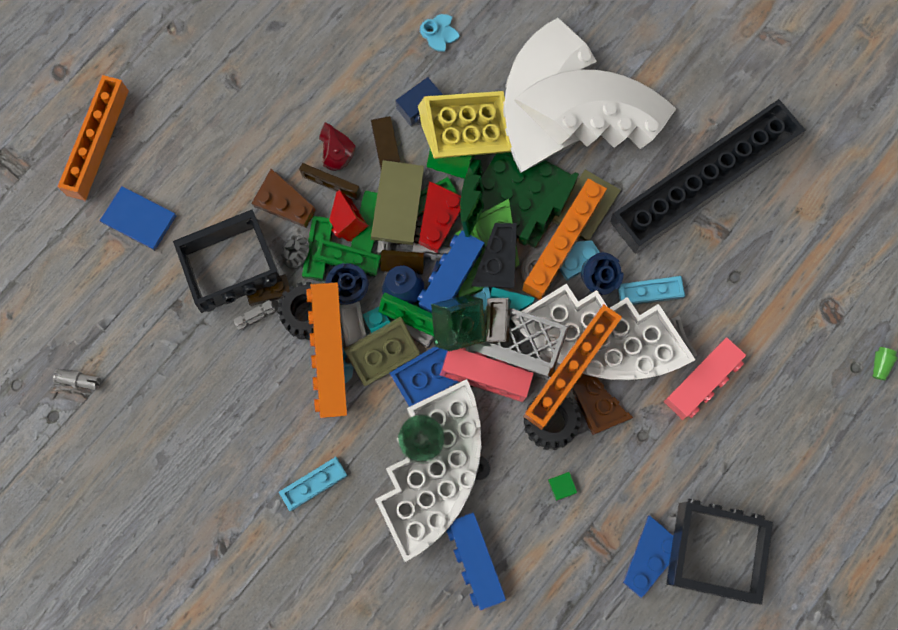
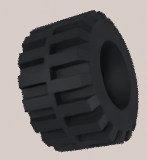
[278,282,314,340]
[523,396,581,450]

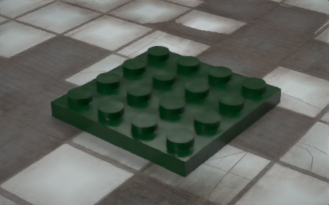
[482,152,578,248]

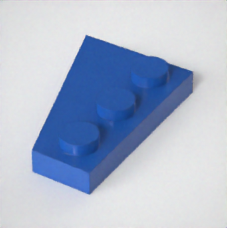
[623,515,673,598]

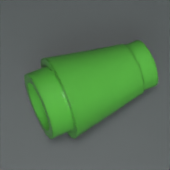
[872,347,898,381]

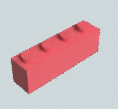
[664,337,746,420]
[440,345,533,402]

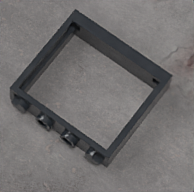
[173,209,282,313]
[666,499,773,605]

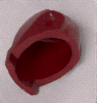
[319,122,356,171]

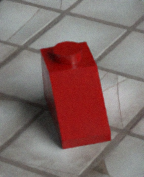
[329,190,368,242]

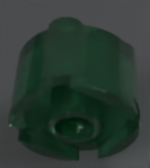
[398,415,445,464]

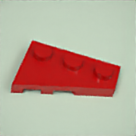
[419,181,461,253]

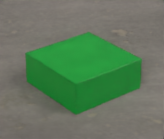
[548,472,577,501]

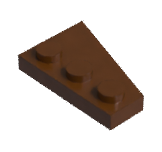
[251,169,316,228]
[571,373,633,435]

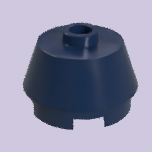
[580,252,624,295]
[325,263,369,305]
[382,266,424,304]

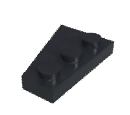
[471,223,517,289]

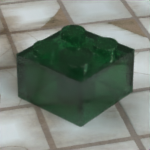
[431,295,486,351]

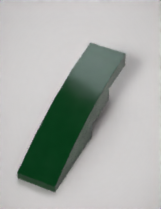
[460,159,484,237]
[519,172,579,246]

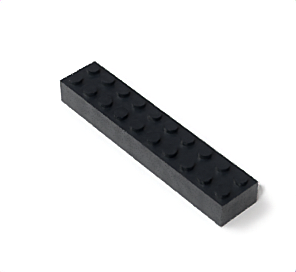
[610,99,806,254]

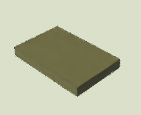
[552,169,621,241]
[344,317,421,387]

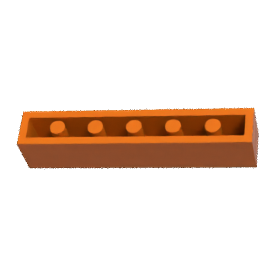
[58,75,129,201]
[522,178,607,300]
[306,282,347,418]
[523,304,622,430]

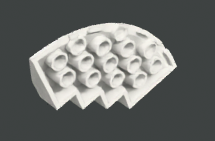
[503,18,597,173]
[514,70,676,149]
[511,284,695,380]
[375,379,481,562]

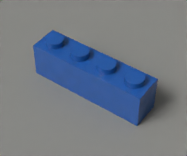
[418,230,484,318]
[446,512,506,610]

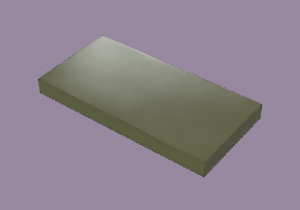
[371,160,424,245]

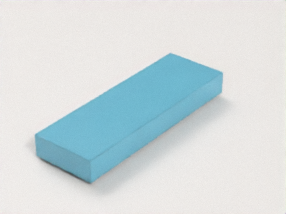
[618,276,685,305]
[279,457,348,512]

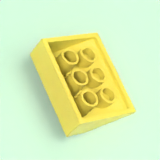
[418,91,512,159]

